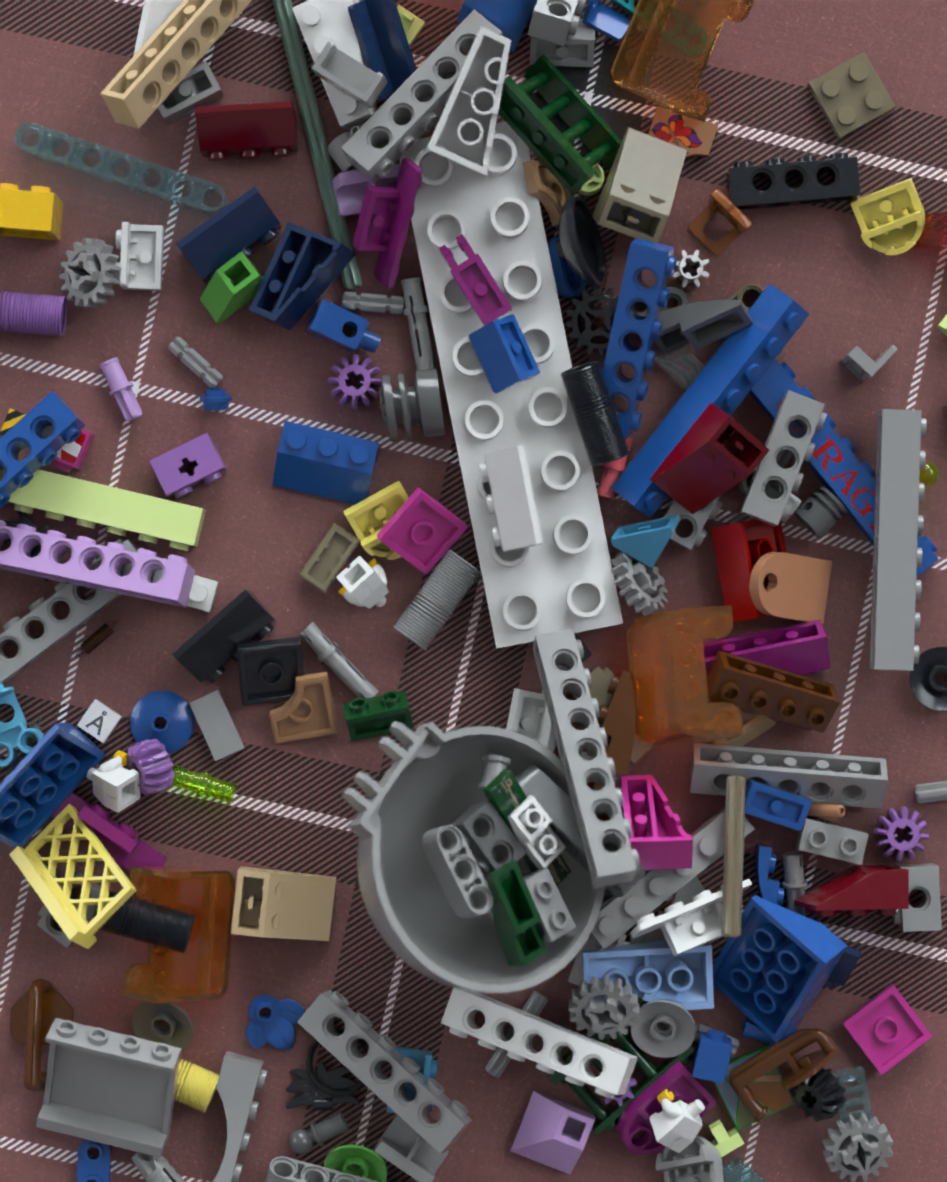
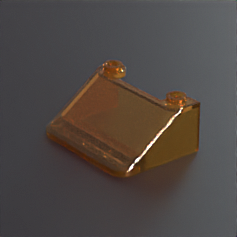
[611,0,754,122]

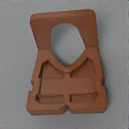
[688,189,752,256]

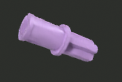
[99,357,142,421]

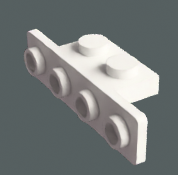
[506,664,568,752]
[630,879,752,957]

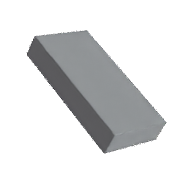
[189,690,245,761]

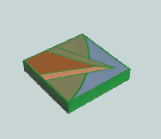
[714,1044,795,1131]

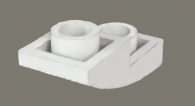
[508,795,566,870]

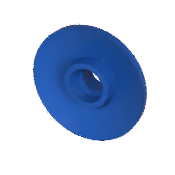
[130,691,194,754]

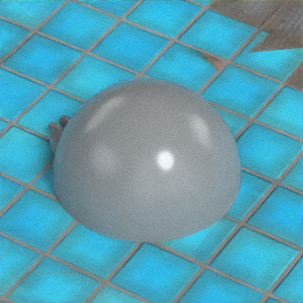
[342,721,605,993]

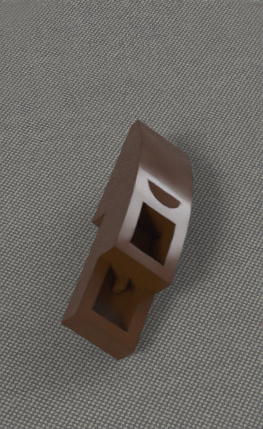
[587,670,636,791]

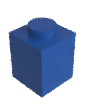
[691,1029,732,1084]

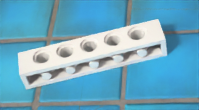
[441,988,638,1099]

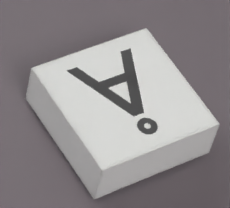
[77,699,122,743]

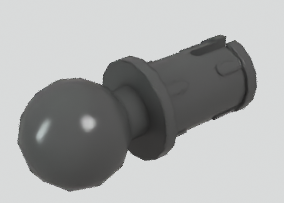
[288,1112,349,1155]

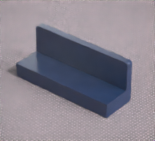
[348,0,416,100]

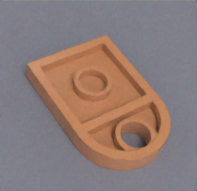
[749,552,832,624]

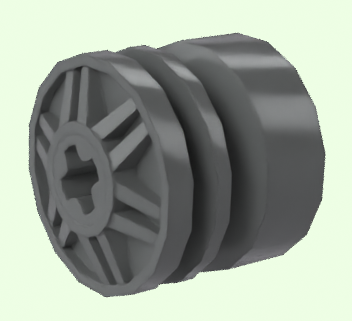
[380,368,445,442]

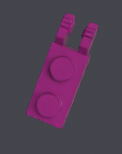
[438,234,512,326]

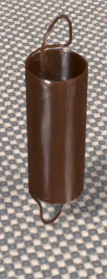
[76,621,118,656]

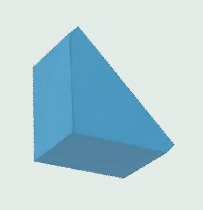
[611,515,680,568]

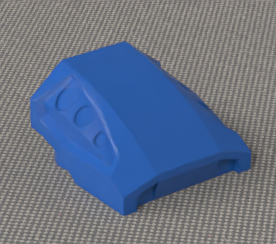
[456,0,537,54]

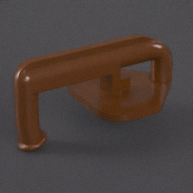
[10,978,74,1091]
[729,1028,840,1122]

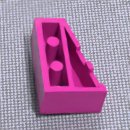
[620,775,693,870]

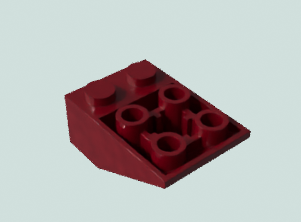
[650,403,770,514]
[794,865,909,917]

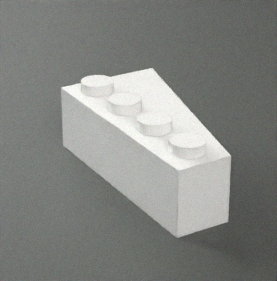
[292,0,377,130]
[427,26,511,176]

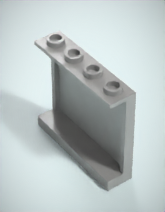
[36,1018,181,1158]

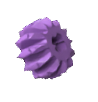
[328,354,382,409]
[127,739,175,795]
[873,806,929,861]

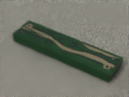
[483,770,571,886]

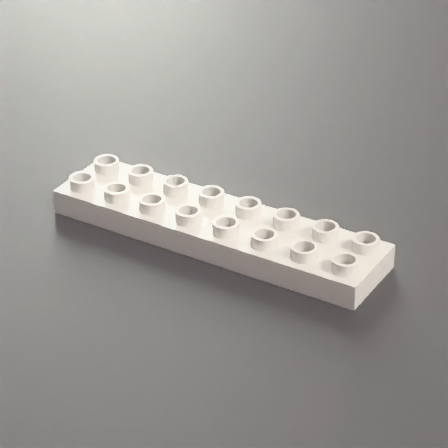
[399,122,623,649]

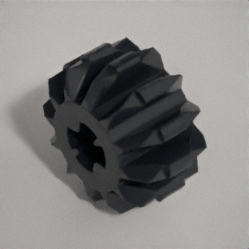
[791,1067,846,1122]

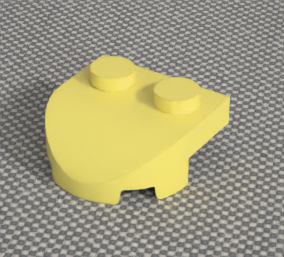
[850,178,925,255]
[343,481,409,560]

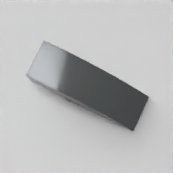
[654,299,753,354]

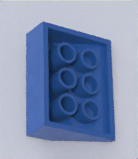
[0,723,105,848]
[713,895,847,1043]

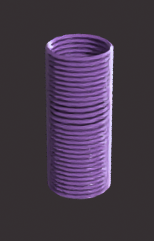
[0,291,67,337]

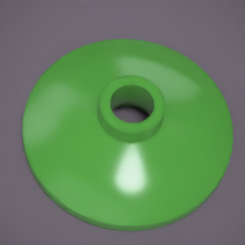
[324,1145,388,1182]

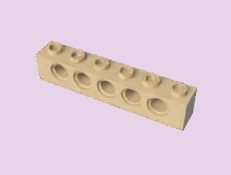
[100,0,252,129]

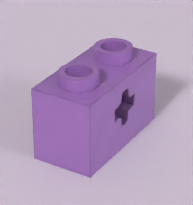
[150,433,227,499]

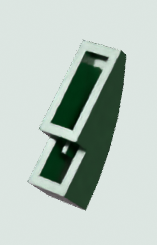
[487,860,548,966]

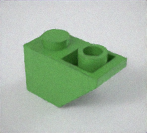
[200,251,263,325]

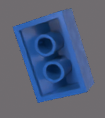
[272,421,380,505]

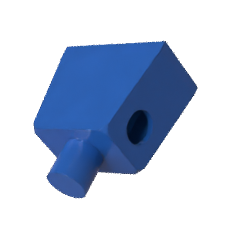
[304,299,382,353]

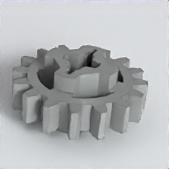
[59,238,121,308]
[611,551,668,616]
[569,975,639,1040]
[822,1113,894,1182]

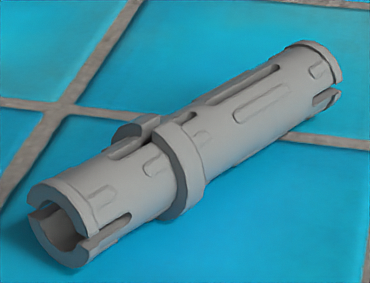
[401,277,435,371]
[298,622,379,698]

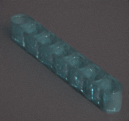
[15,123,229,216]

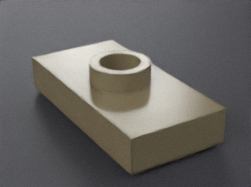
[298,523,361,594]

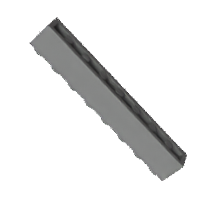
[870,409,927,671]

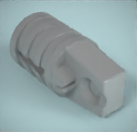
[131,1152,186,1182]

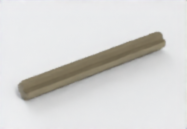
[722,775,746,938]

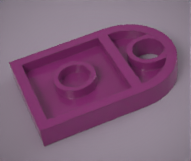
[618,1060,718,1155]

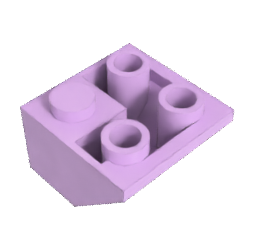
[510,1090,595,1174]

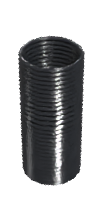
[560,361,630,466]
[92,890,196,954]

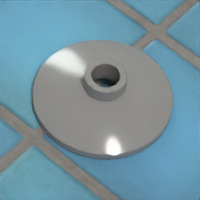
[631,1000,696,1058]

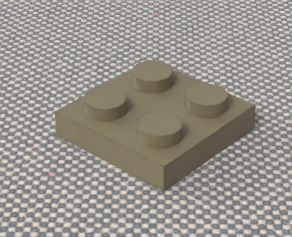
[808,52,896,140]

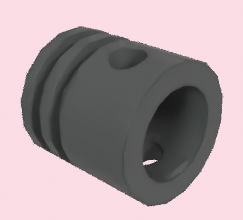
[794,485,848,539]

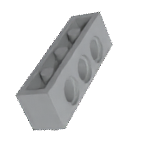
[739,390,827,527]

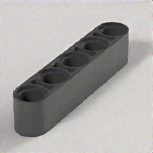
[515,764,645,898]

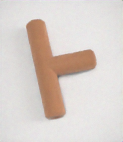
[807,803,845,823]

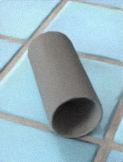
[393,550,481,650]

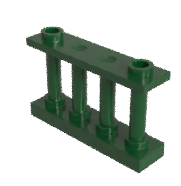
[498,54,622,195]
[546,998,695,1135]

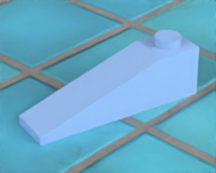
[582,939,714,1010]

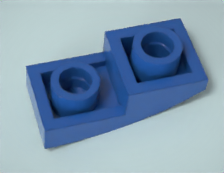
[755,844,784,906]

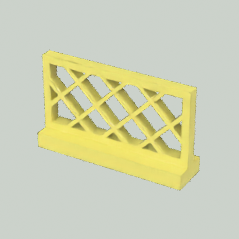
[9,804,137,949]

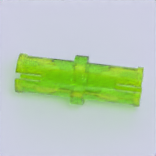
[172,765,237,804]

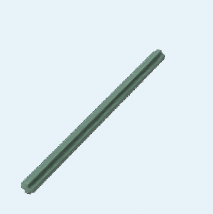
[272,0,362,289]

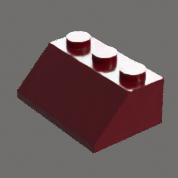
[195,101,298,161]

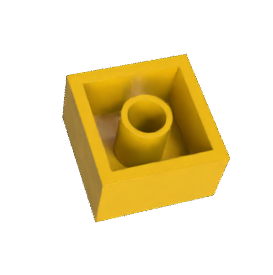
[0,183,64,241]

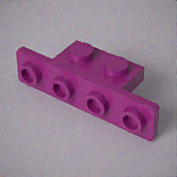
[353,158,422,288]
[51,792,167,884]

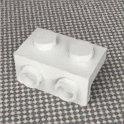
[115,222,164,291]

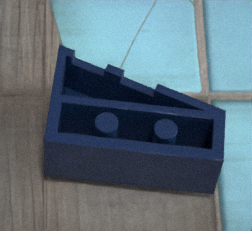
[249,222,356,330]

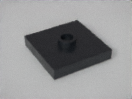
[236,637,304,706]

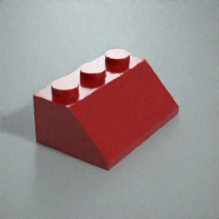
[711,520,787,623]

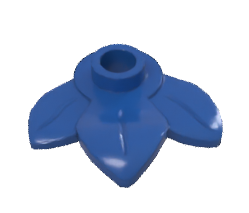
[246,994,306,1050]

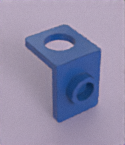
[582,0,633,42]

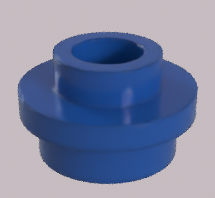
[200,388,232,410]

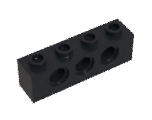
[726,153,861,210]

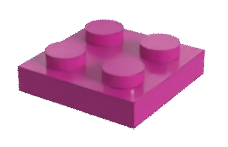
[377,487,468,575]
[841,984,933,1075]

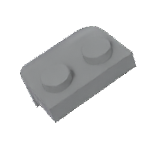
[656,1136,724,1182]

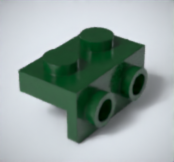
[343,690,414,742]

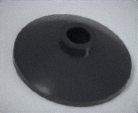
[909,647,947,711]

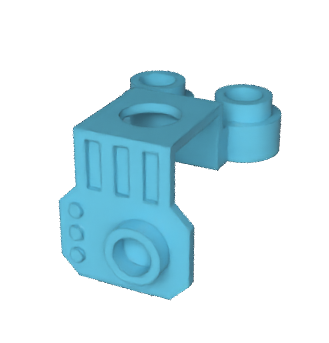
[0,683,44,767]

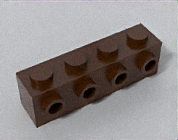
[703,651,840,733]

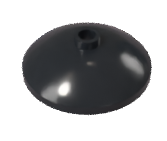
[556,194,607,289]

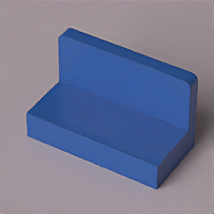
[469,314,540,393]
[745,779,812,831]

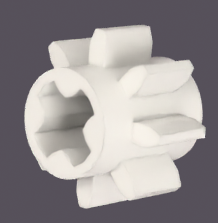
[671,250,710,289]

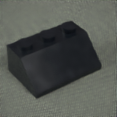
[172,589,275,683]

